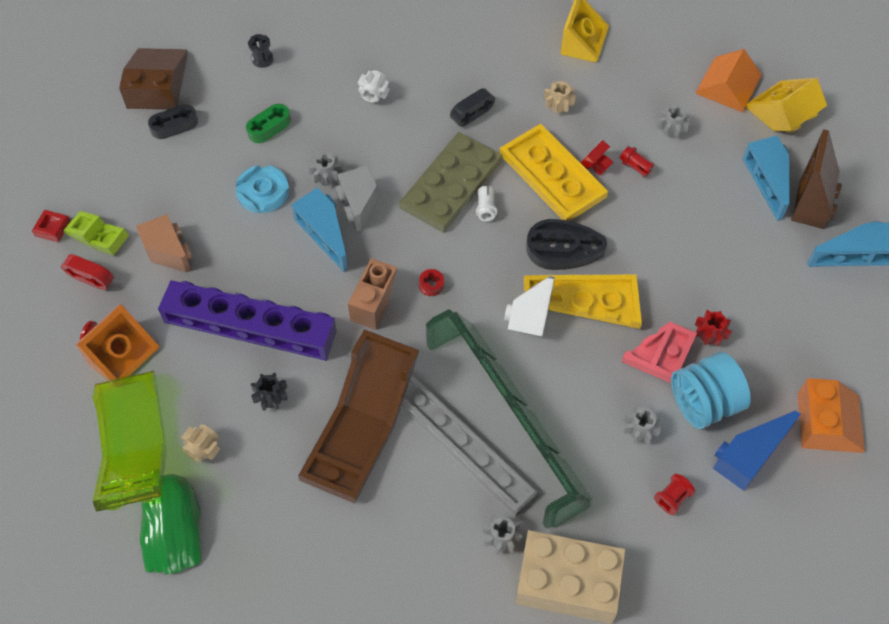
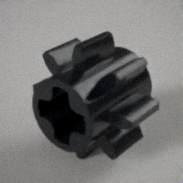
[251,372,288,411]

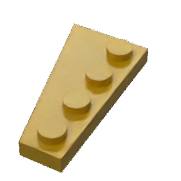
[523,274,642,329]

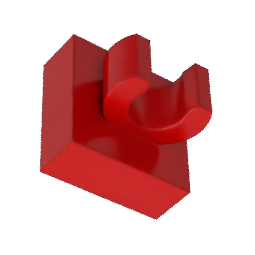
[580,140,613,176]

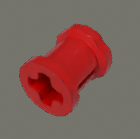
[654,473,696,515]

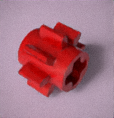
[694,310,732,347]

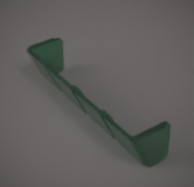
[426,309,592,528]

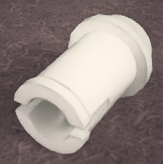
[476,186,497,222]

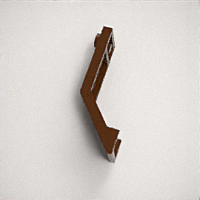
[298,329,419,504]

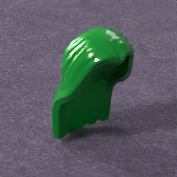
[139,474,201,575]

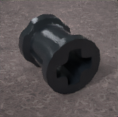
[248,34,274,68]

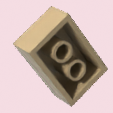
[515,530,625,624]

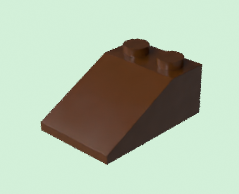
[119,48,188,110]
[791,129,842,229]

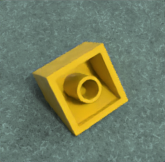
[746,78,827,133]

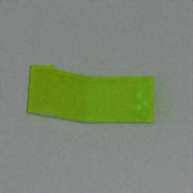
[92,371,167,512]

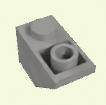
[335,165,378,232]

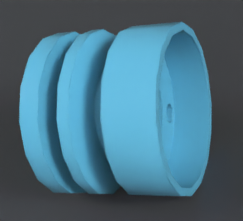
[671,351,751,430]

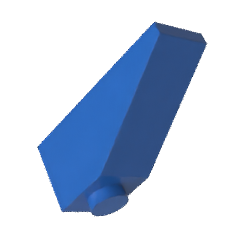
[713,410,801,491]

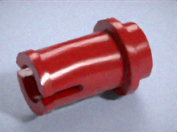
[619,146,655,178]

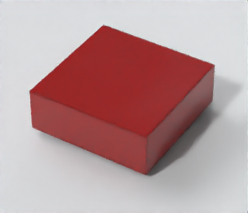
[32,209,71,243]

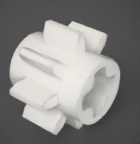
[357,70,390,103]

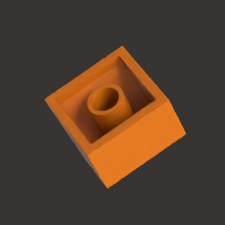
[798,378,865,453]

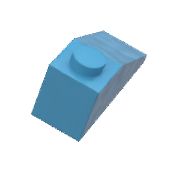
[742,136,789,221]
[291,187,348,272]
[807,221,889,267]

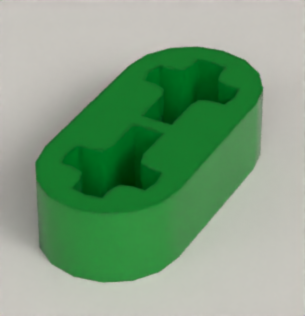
[246,104,291,143]

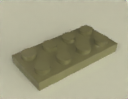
[399,132,502,233]

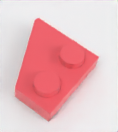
[621,322,697,383]

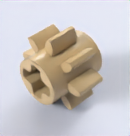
[544,81,576,113]
[181,424,220,463]

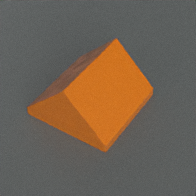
[696,49,762,112]
[76,304,160,387]

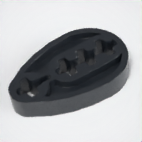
[526,219,607,270]

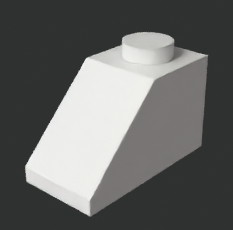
[504,276,555,336]

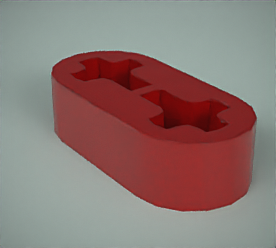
[61,254,114,290]

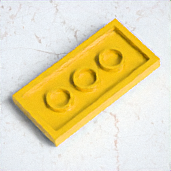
[499,123,608,221]

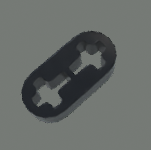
[450,88,495,127]
[148,104,198,139]

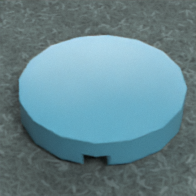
[236,165,290,213]

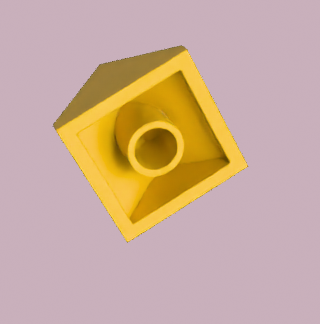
[560,0,609,62]

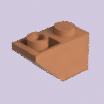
[136,214,192,272]
[348,258,397,330]

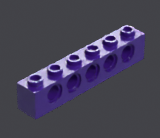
[158,280,337,361]

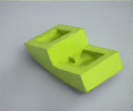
[64,211,129,256]

